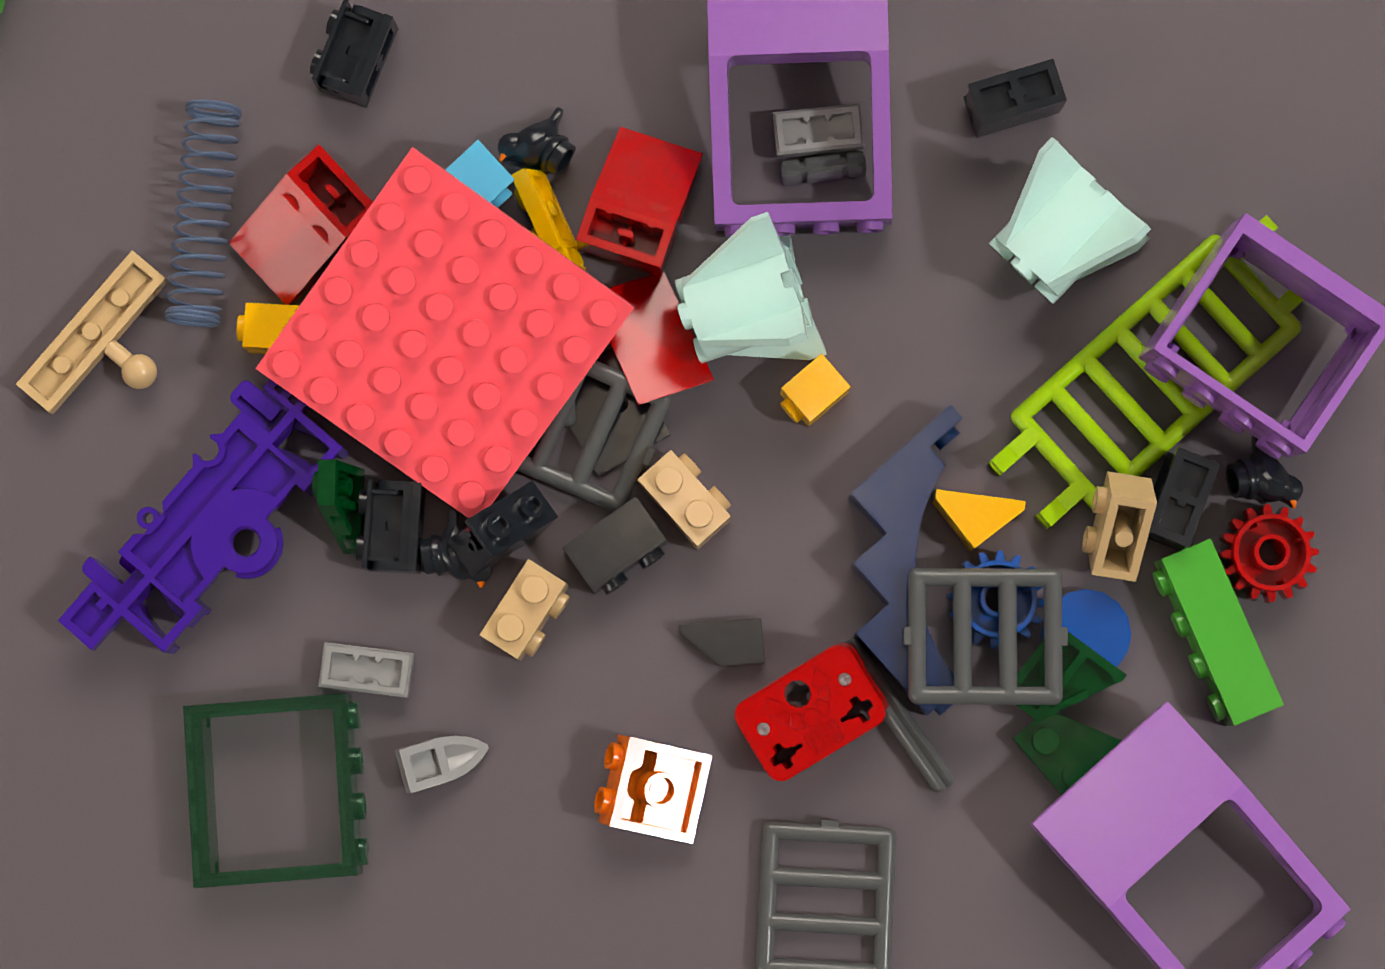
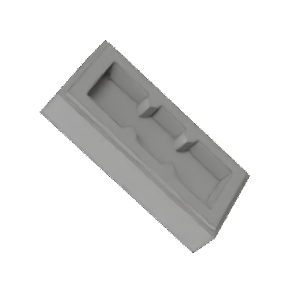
[772,103,865,159]
[318,642,415,698]

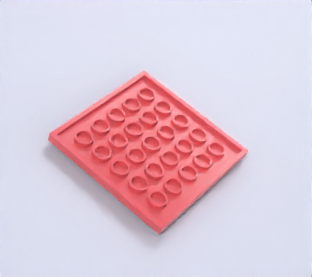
[255,147,635,518]

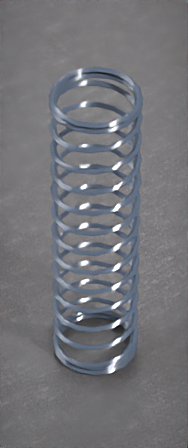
[164,99,242,327]

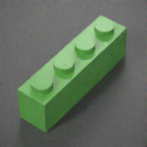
[1152,538,1284,726]

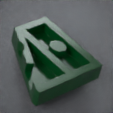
[312,459,365,554]
[1016,632,1127,722]
[1012,713,1122,795]

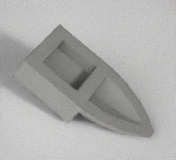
[394,735,489,793]

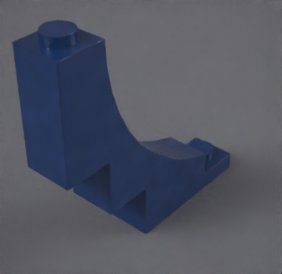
[849,405,963,716]

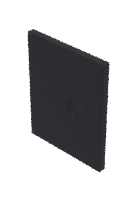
[570,348,671,477]

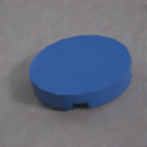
[1040,589,1132,667]

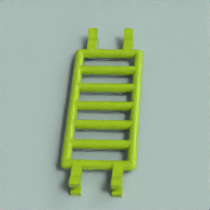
[987,215,1304,529]

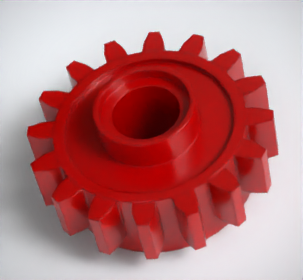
[1218,504,1319,603]

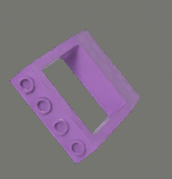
[707,0,893,237]
[1029,701,1351,969]

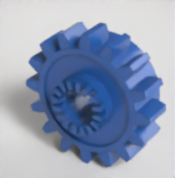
[946,550,1044,649]

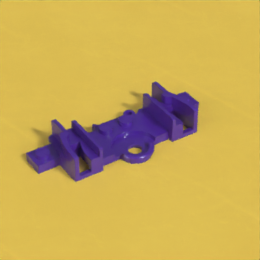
[57,379,349,654]

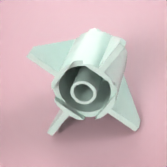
[989,137,1151,304]
[675,212,827,363]

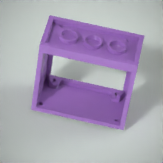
[1138,213,1385,459]

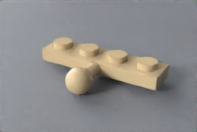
[16,250,169,414]

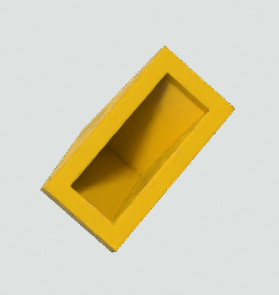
[932,489,1026,552]

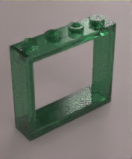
[183,693,369,888]

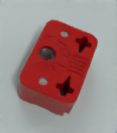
[734,642,889,781]

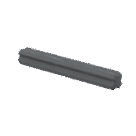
[844,637,955,793]

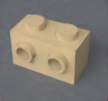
[637,450,731,550]
[1082,471,1157,582]
[480,559,570,661]

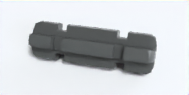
[780,151,867,186]

